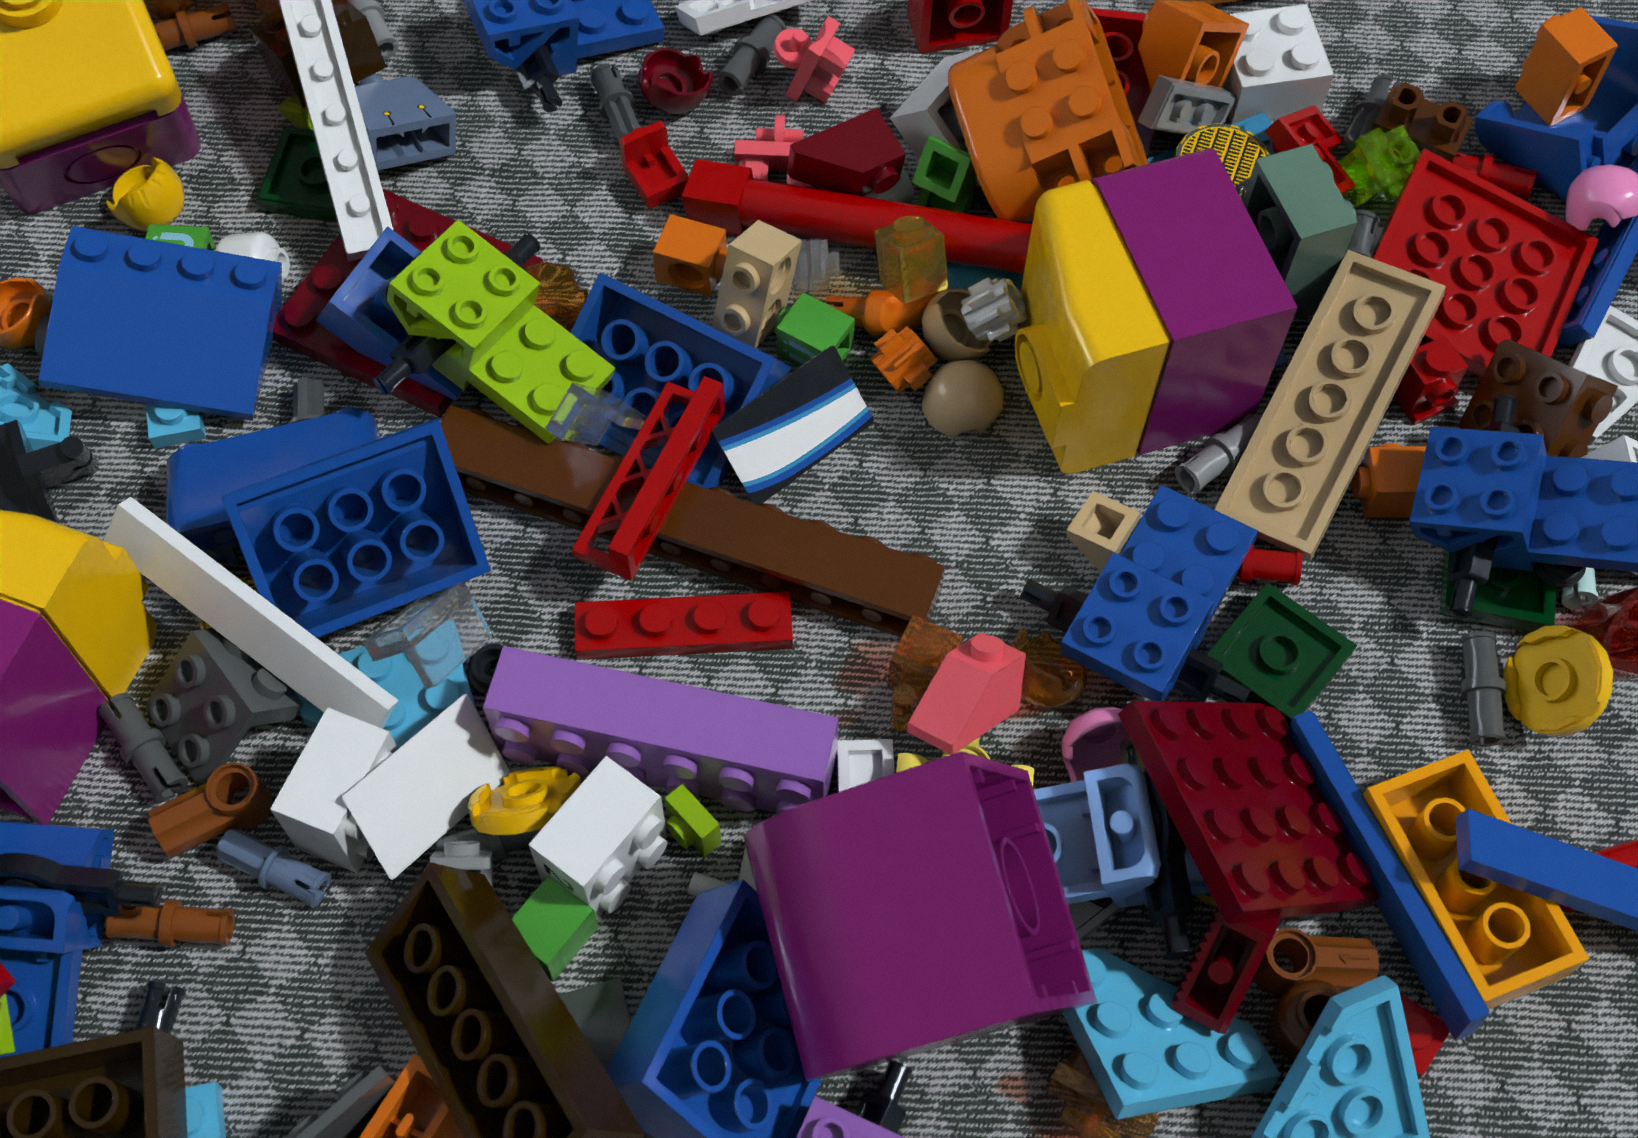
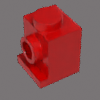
[1393,335,1469,425]

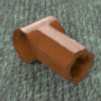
[148,762,273,858]
[1253,928,1379,995]

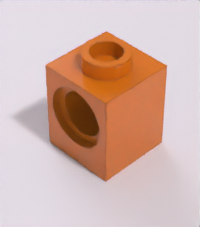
[653,214,728,297]

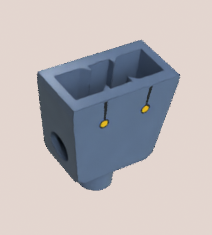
[355,74,456,170]

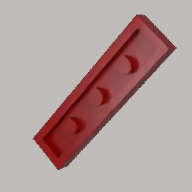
[575,591,793,660]

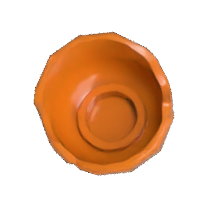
[0,277,52,351]

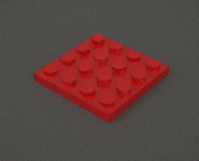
[1372,148,1599,378]

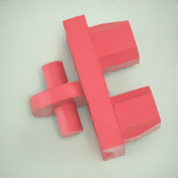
[773,16,856,104]
[734,114,814,188]

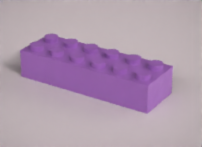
[483,646,839,815]

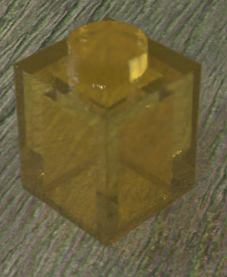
[874,215,949,304]

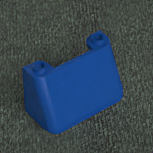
[1475,15,1638,202]
[166,407,381,564]

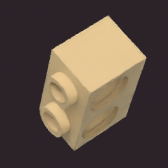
[711,220,802,348]

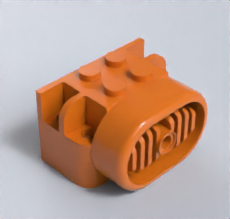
[948,0,1149,223]

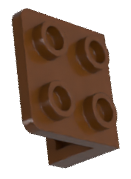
[1459,340,1618,458]

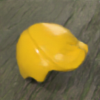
[106,157,184,232]

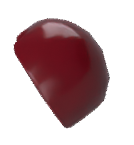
[638,48,713,114]

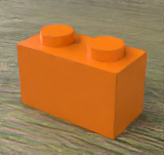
[1515,7,1618,127]

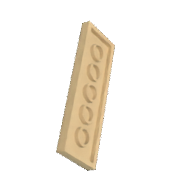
[1214,250,1446,561]

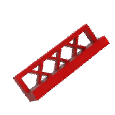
[572,376,725,581]

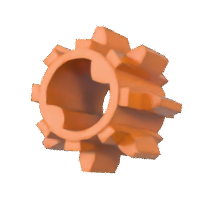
[869,326,937,394]

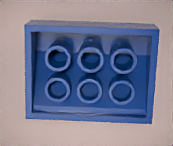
[38,226,282,421]
[566,272,791,489]
[220,418,491,638]
[606,879,822,1138]

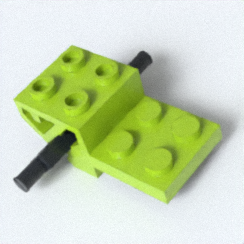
[373,219,616,444]

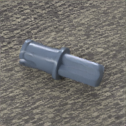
[216,829,331,908]

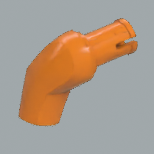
[825,271,946,337]

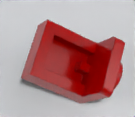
[619,121,689,209]

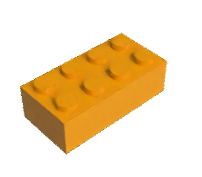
[1362,749,1590,1009]

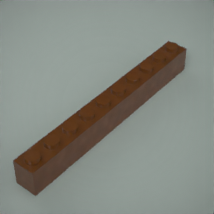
[440,405,945,644]

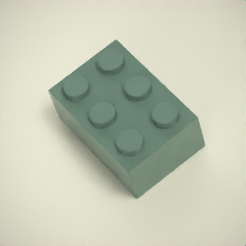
[1242,144,1358,321]

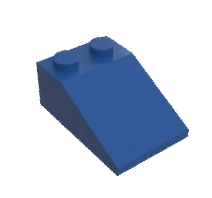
[316,226,463,400]

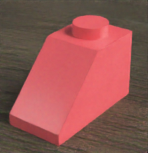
[907,633,1026,755]

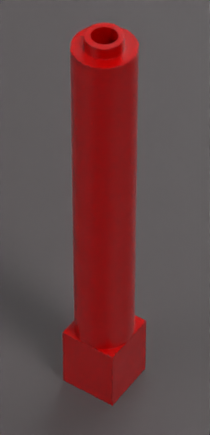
[681,159,1032,274]

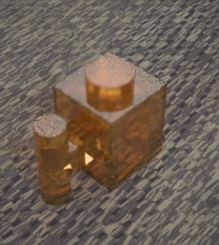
[887,615,964,731]

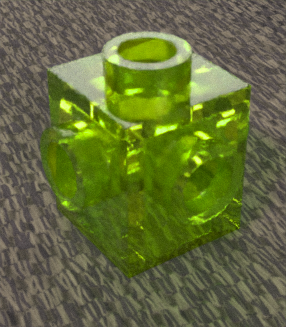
[1338,125,1419,206]

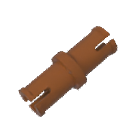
[153,1,237,51]
[106,899,235,947]

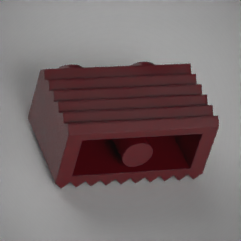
[1171,907,1282,1034]

